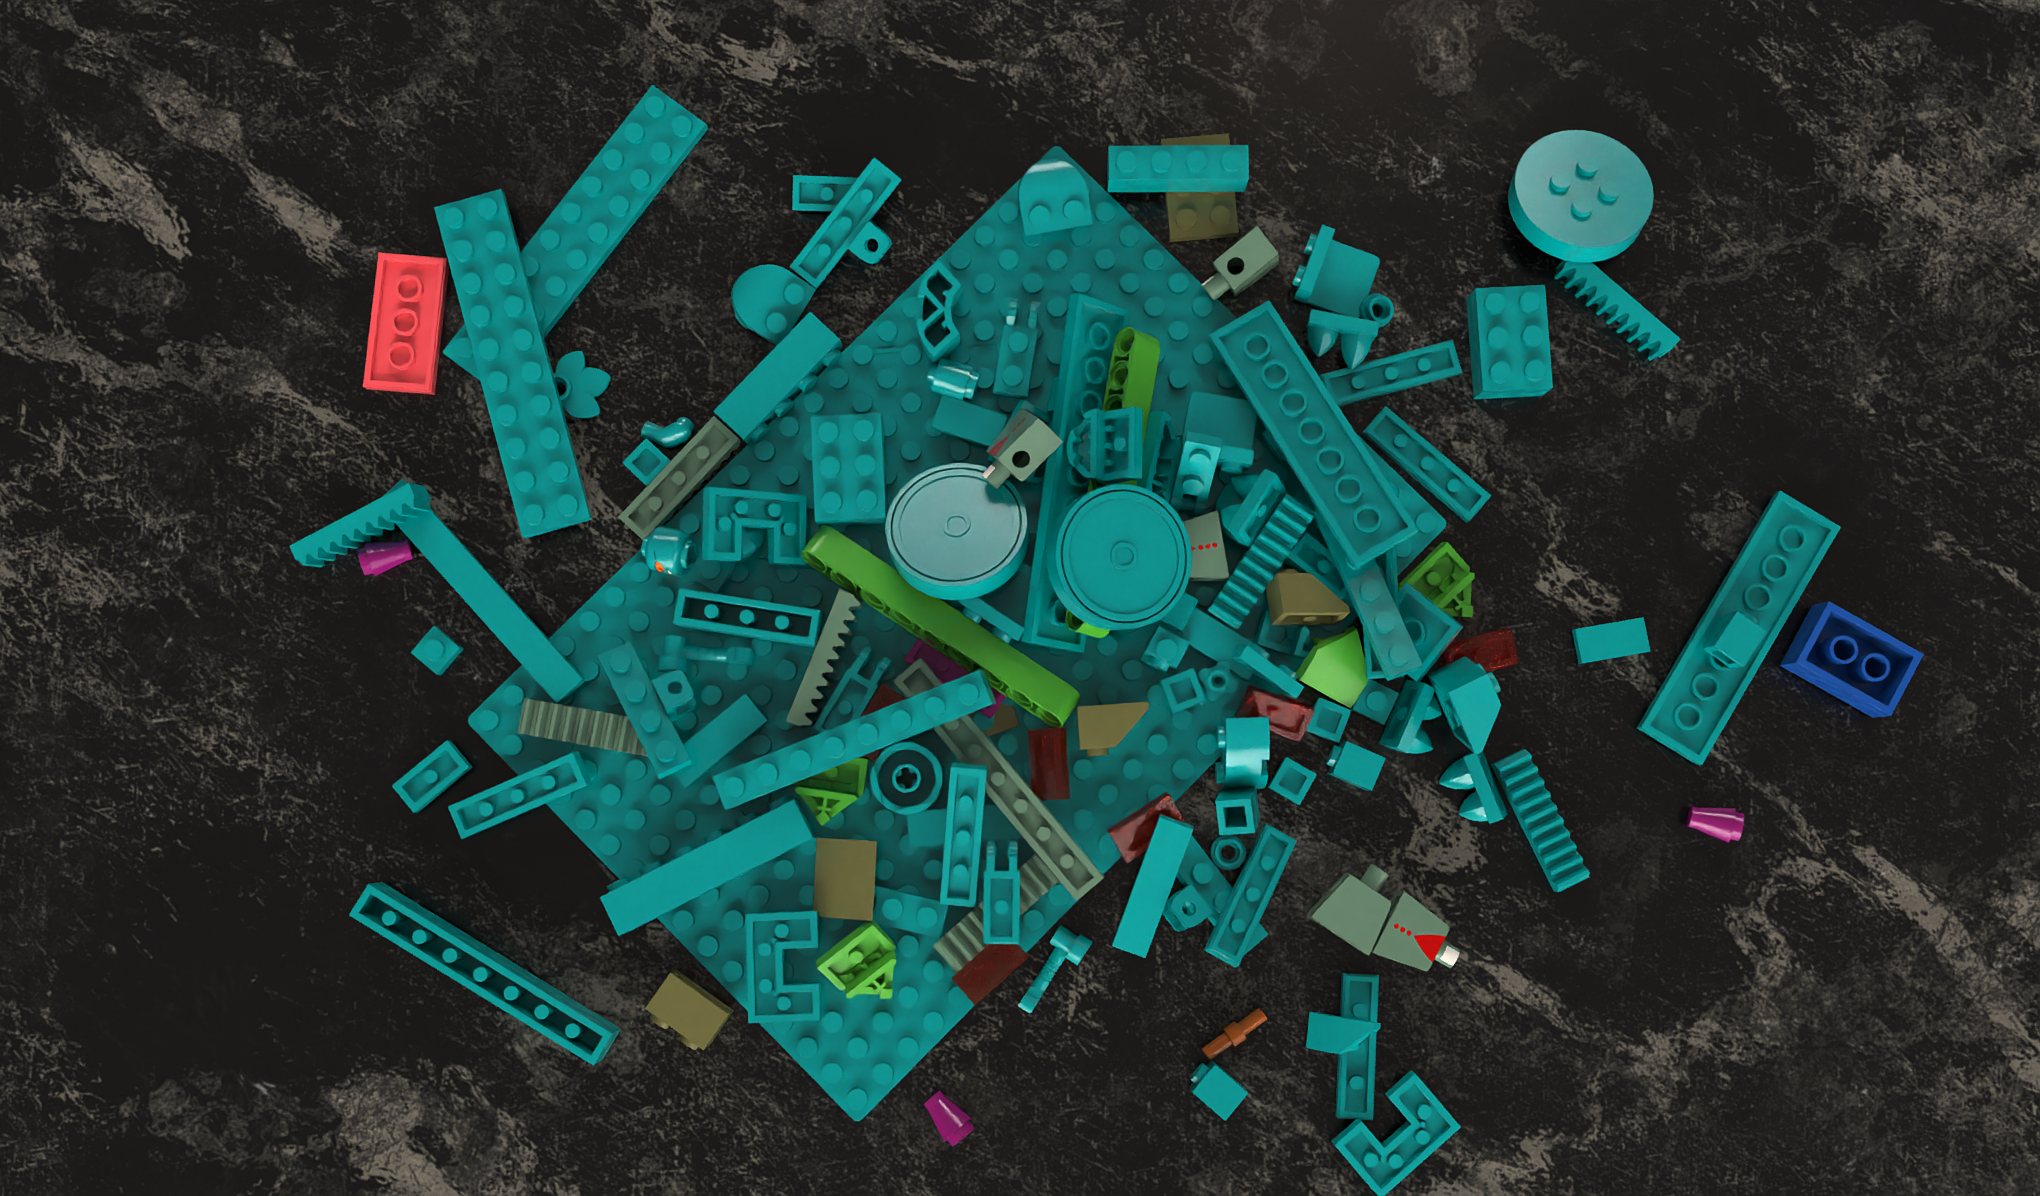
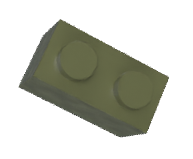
[645,970,734,1050]

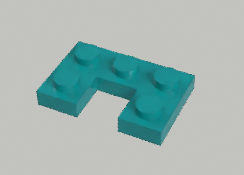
[702,487,807,566]
[745,910,822,1023]
[1331,1070,1461,1196]

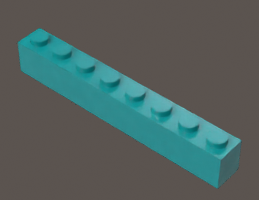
[712,670,997,810]
[349,882,621,1066]

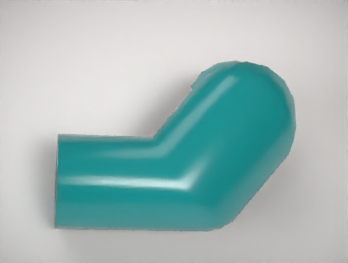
[641,417,694,448]

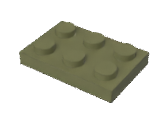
[1160,133,1239,242]

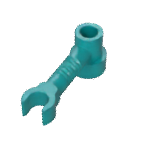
[658,635,754,674]
[1018,925,1093,1014]

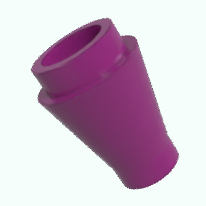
[357,539,413,576]
[1687,806,1744,843]
[924,1091,975,1147]

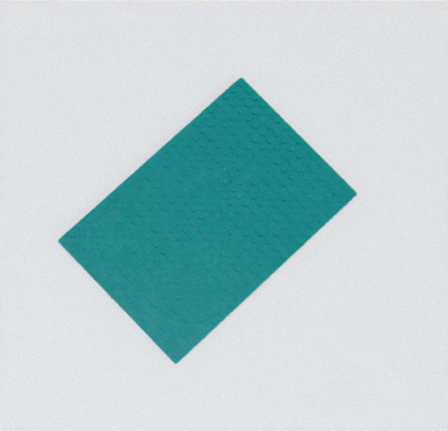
[468,146,1446,1121]

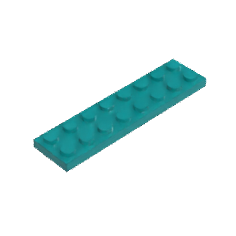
[1209,300,1418,569]
[1637,491,1841,765]

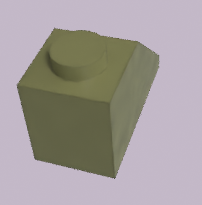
[1266,569,1350,625]
[1076,702,1149,757]

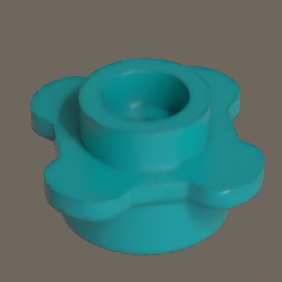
[1198,660,1239,701]

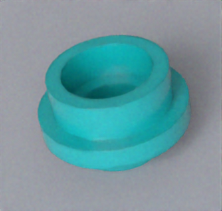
[1360,293,1394,328]
[1210,835,1246,870]

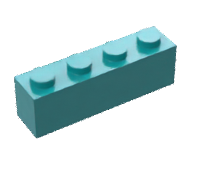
[1107,145,1249,192]
[714,312,843,445]
[673,588,824,648]

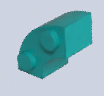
[916,260,963,364]
[1215,717,1270,789]

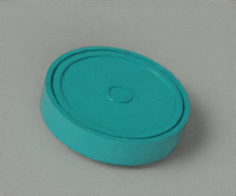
[1508,130,1654,263]
[885,463,1029,600]
[1047,484,1192,630]

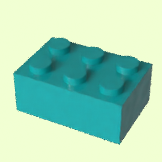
[1466,285,1553,399]
[810,413,888,527]

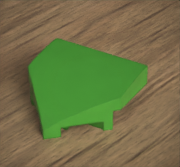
[1398,542,1475,617]
[1295,626,1369,709]
[794,756,870,826]
[816,920,896,999]

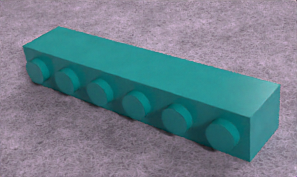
[600,796,816,936]

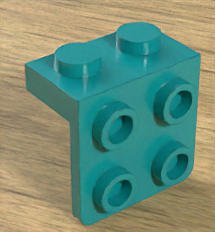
[1292,225,1380,318]
[1179,391,1257,474]
[958,562,1032,644]

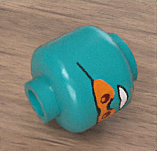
[641,526,697,575]

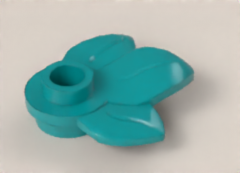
[553,351,611,418]

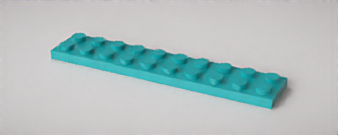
[442,85,708,380]
[434,189,593,539]
[1022,293,1130,653]

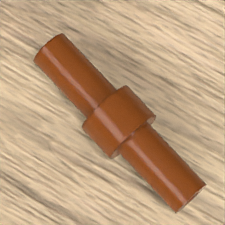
[1202,1008,1267,1061]

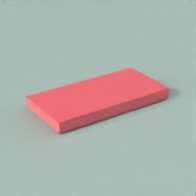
[363,253,449,395]

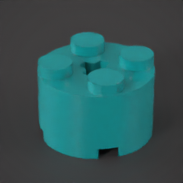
[870,742,944,814]

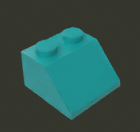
[1427,656,1501,755]

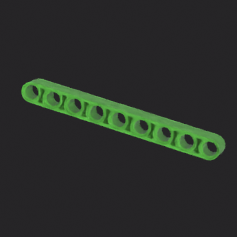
[1065,327,1160,638]
[801,525,1081,728]

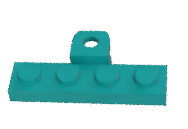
[790,157,902,289]
[597,641,696,780]
[1162,835,1268,955]

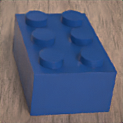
[1780,601,1924,718]

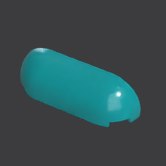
[1137,410,1181,503]

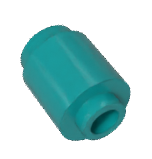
[927,358,981,401]

